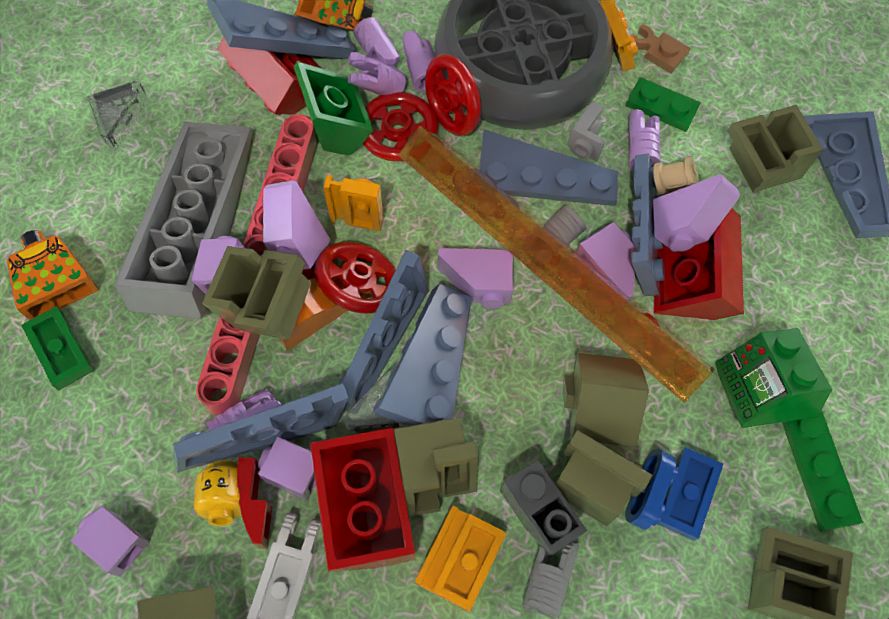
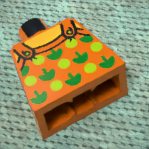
[294,0,373,30]
[7,230,99,320]

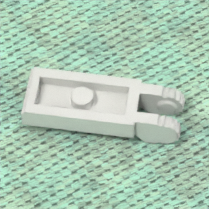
[247,512,322,619]

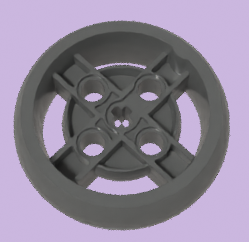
[434,0,613,130]

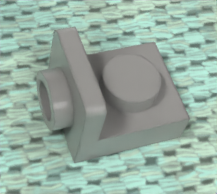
[567,100,605,162]

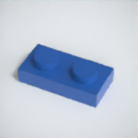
[657,447,723,541]

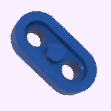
[625,448,678,530]

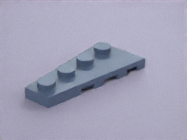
[207,0,355,59]
[804,111,889,238]
[477,130,618,206]
[632,153,665,296]
[338,250,429,416]
[372,284,471,426]
[173,383,348,473]

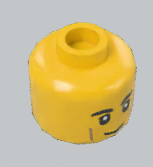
[193,460,241,526]

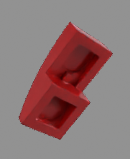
[237,457,272,549]

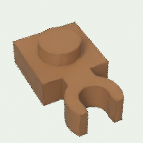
[633,25,691,74]

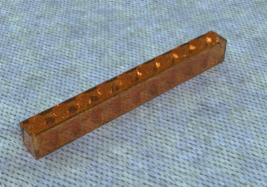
[398,126,715,403]

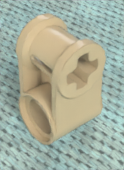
[653,156,700,196]

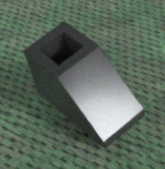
[500,460,587,556]

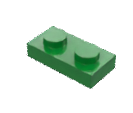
[626,77,701,132]
[21,306,94,391]

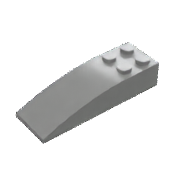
[115,121,252,319]

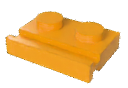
[599,0,638,71]
[323,175,384,231]
[415,505,507,613]

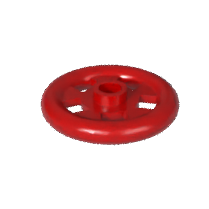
[425,54,481,136]
[362,92,438,162]
[314,242,396,314]

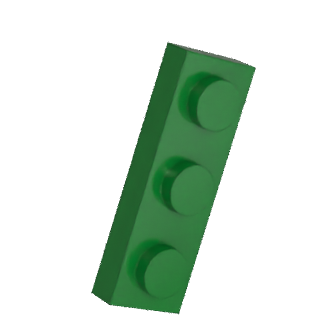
[782,410,863,532]

